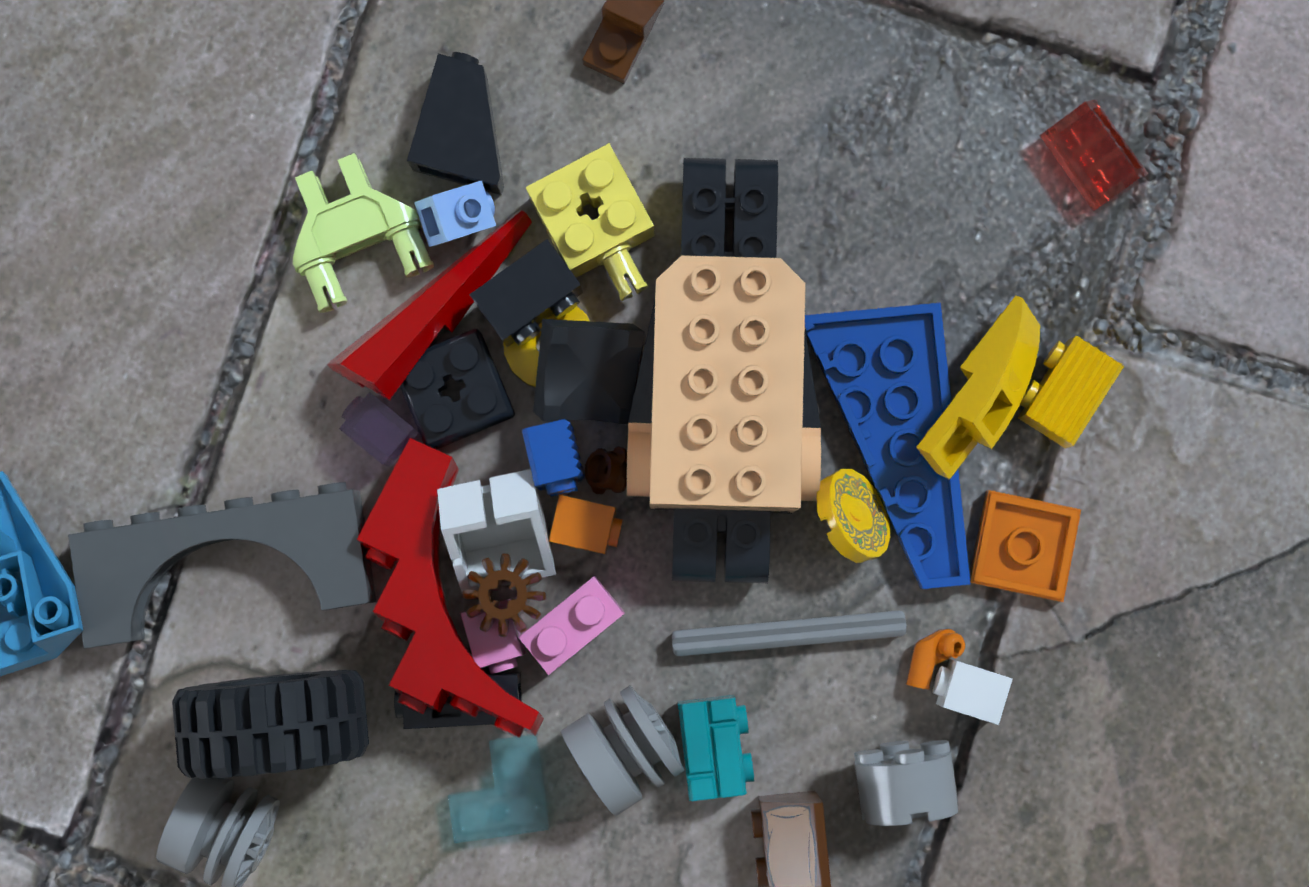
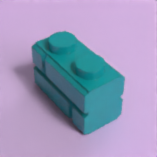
[678,695,754,801]

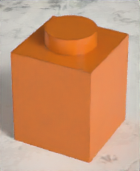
[549,495,623,555]

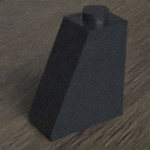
[407,52,504,195]

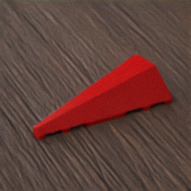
[327,210,532,400]

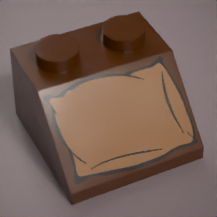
[751,791,831,887]

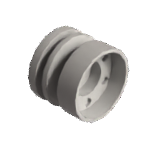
[561,685,685,816]
[156,777,280,887]

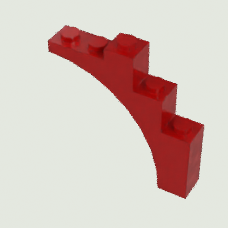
[357,438,544,738]

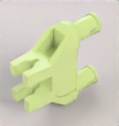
[293,153,434,313]

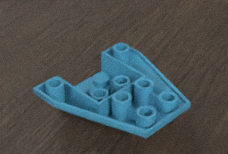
[0,471,83,677]

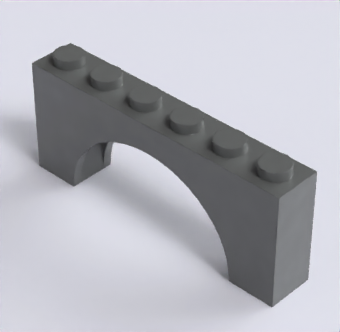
[68,482,377,649]

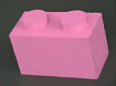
[518,576,625,675]

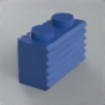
[522,419,585,497]

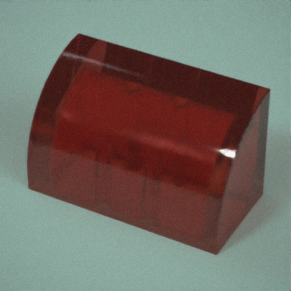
[1039,99,1149,211]

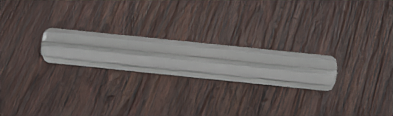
[672,611,907,656]

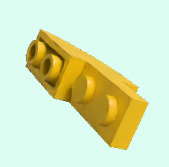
[916,296,1040,479]

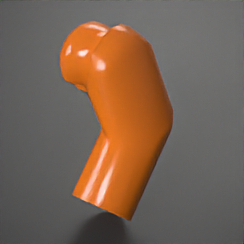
[906,629,965,690]

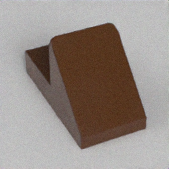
[582,0,664,84]

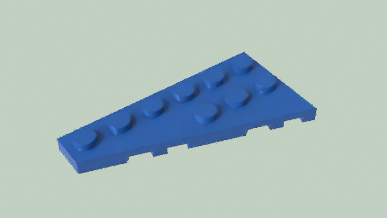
[805,303,971,589]

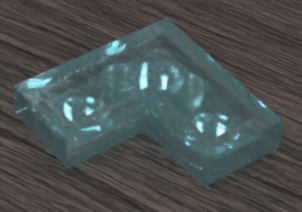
[448,734,550,843]

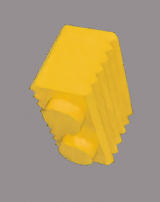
[1018,336,1124,449]

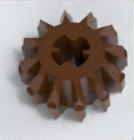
[462,553,546,637]

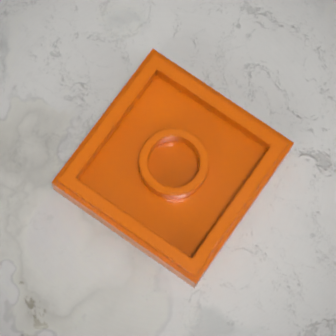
[970,490,1082,602]

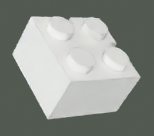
[437,469,556,592]

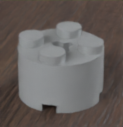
[854,740,958,826]

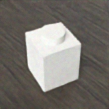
[933,659,1012,725]

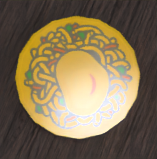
[816,469,890,563]

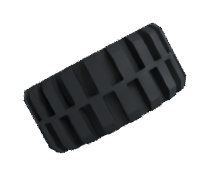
[172,670,369,778]

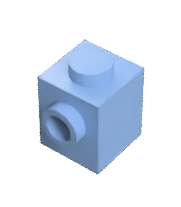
[414,180,496,247]

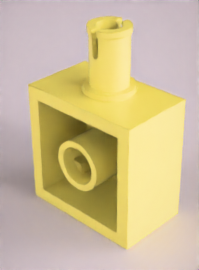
[526,143,654,301]

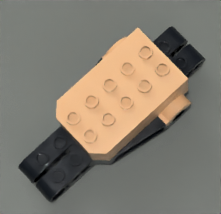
[627,158,821,584]

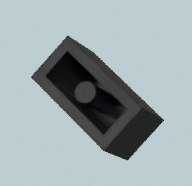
[469,239,583,347]

